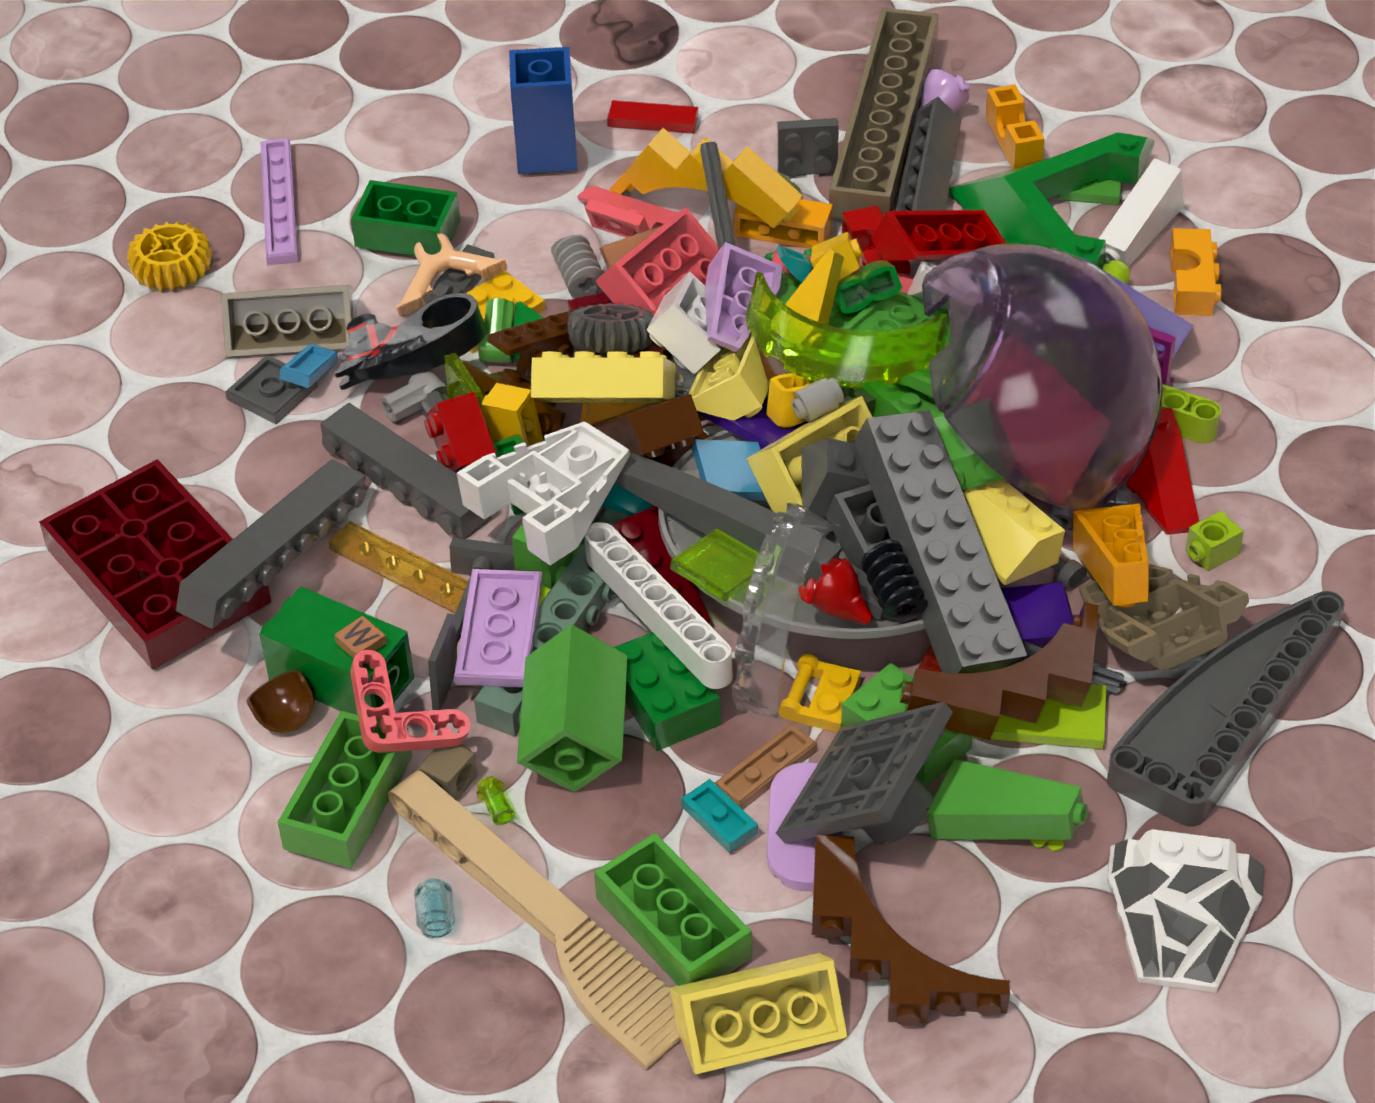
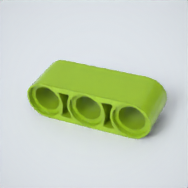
[1125,379,1221,443]

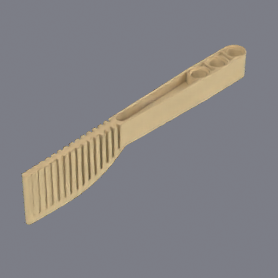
[387,770,681,1070]

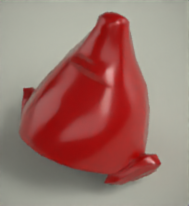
[798,558,873,625]

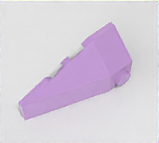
[705,242,783,352]

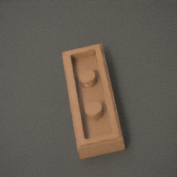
[715,723,817,809]

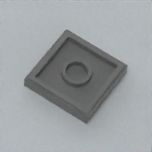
[225,355,318,424]

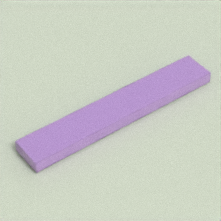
[260,138,298,265]

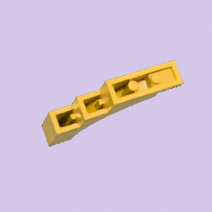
[609,128,803,228]

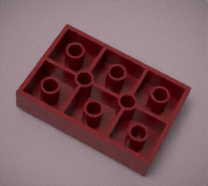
[39,459,272,670]

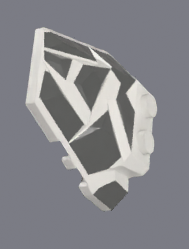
[1107,829,1264,993]

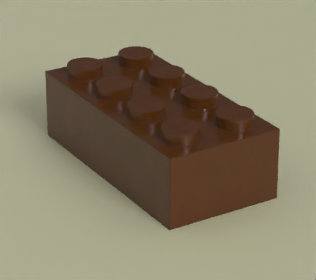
[590,394,704,459]

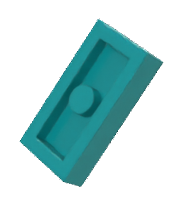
[681,779,758,853]

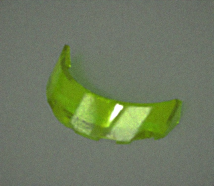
[745,272,949,387]

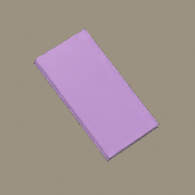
[454,569,543,687]

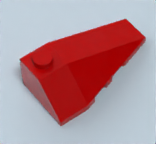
[1103,408,1199,535]

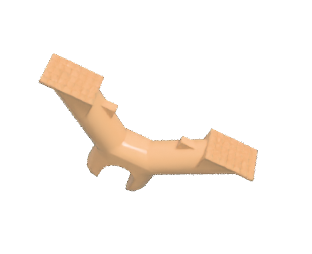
[396,233,508,317]

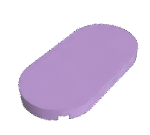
[767,762,844,891]

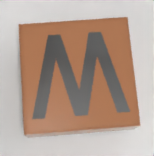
[334,616,387,659]

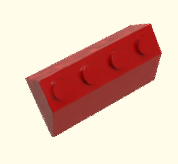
[871,210,1014,261]

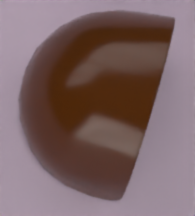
[246,670,314,733]

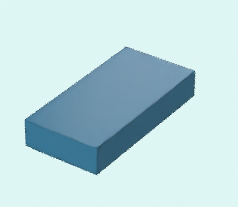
[279,344,338,388]

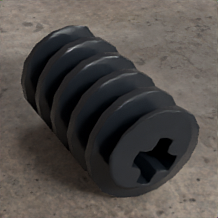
[861,540,928,623]

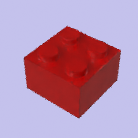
[424,391,497,474]

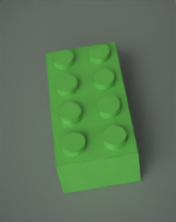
[277,711,413,869]
[594,833,752,986]

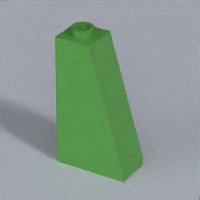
[926,759,1088,840]

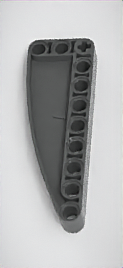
[1107,591,1345,827]

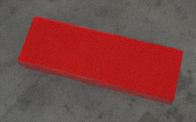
[607,100,699,133]

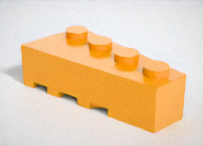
[1073,503,1149,607]

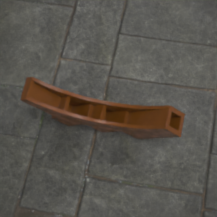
[812,835,1010,1026]

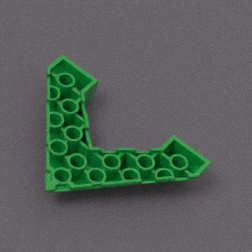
[948,132,1154,298]

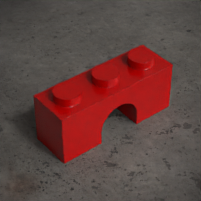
[842,205,911,274]

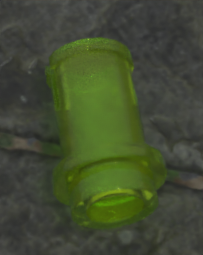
[476,776,515,825]

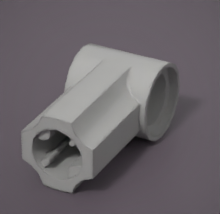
[380,370,450,423]

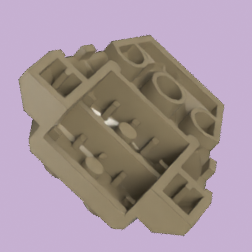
[1079,564,1249,671]

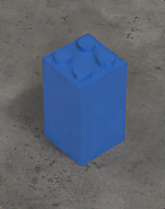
[509,47,577,174]

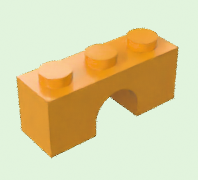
[985,84,1045,169]
[1170,228,1221,316]

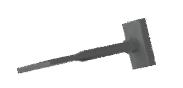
[428,537,515,710]

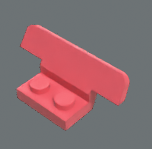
[577,186,678,238]

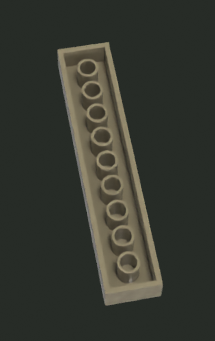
[829,7,939,220]

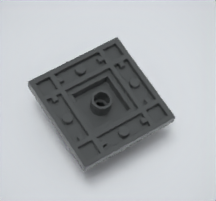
[776,702,953,845]

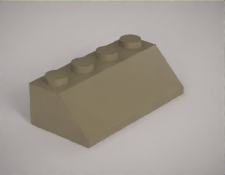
[221,285,354,357]

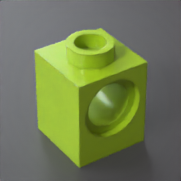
[1185,510,1244,571]

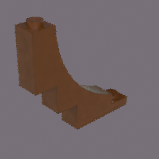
[900,602,1098,740]

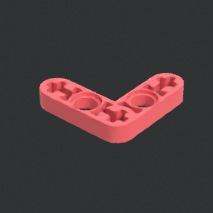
[350,650,470,753]

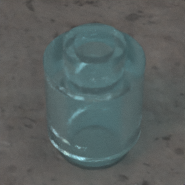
[414,878,455,938]

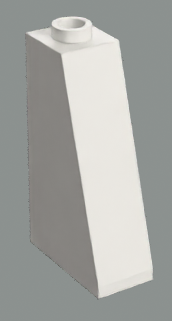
[1099,158,1184,267]

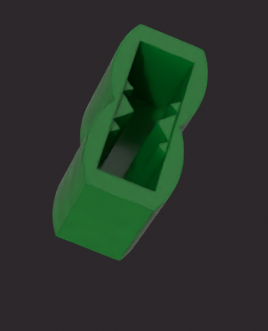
[834,260,902,313]

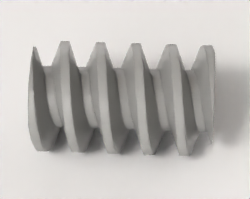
[551,235,603,299]

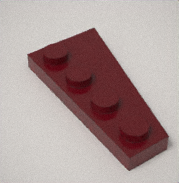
[611,506,711,624]

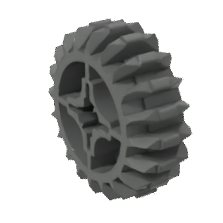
[568,303,654,354]

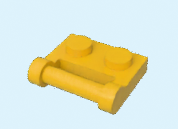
[778,654,861,732]

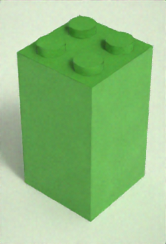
[517,624,627,793]

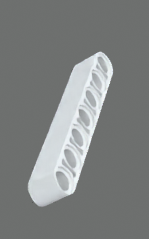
[584,522,733,689]

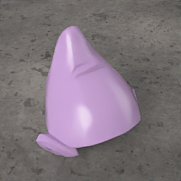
[920,69,971,112]

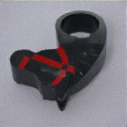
[334,293,487,390]

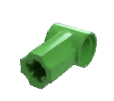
[478,298,515,363]

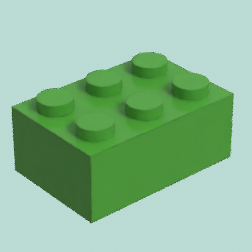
[841,663,972,788]

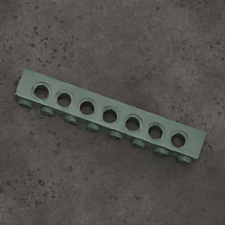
[474,508,629,737]

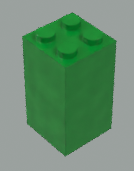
[259,586,415,721]

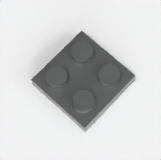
[777,118,839,176]

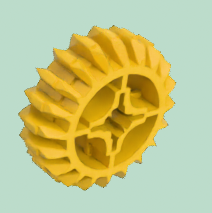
[127,221,212,292]

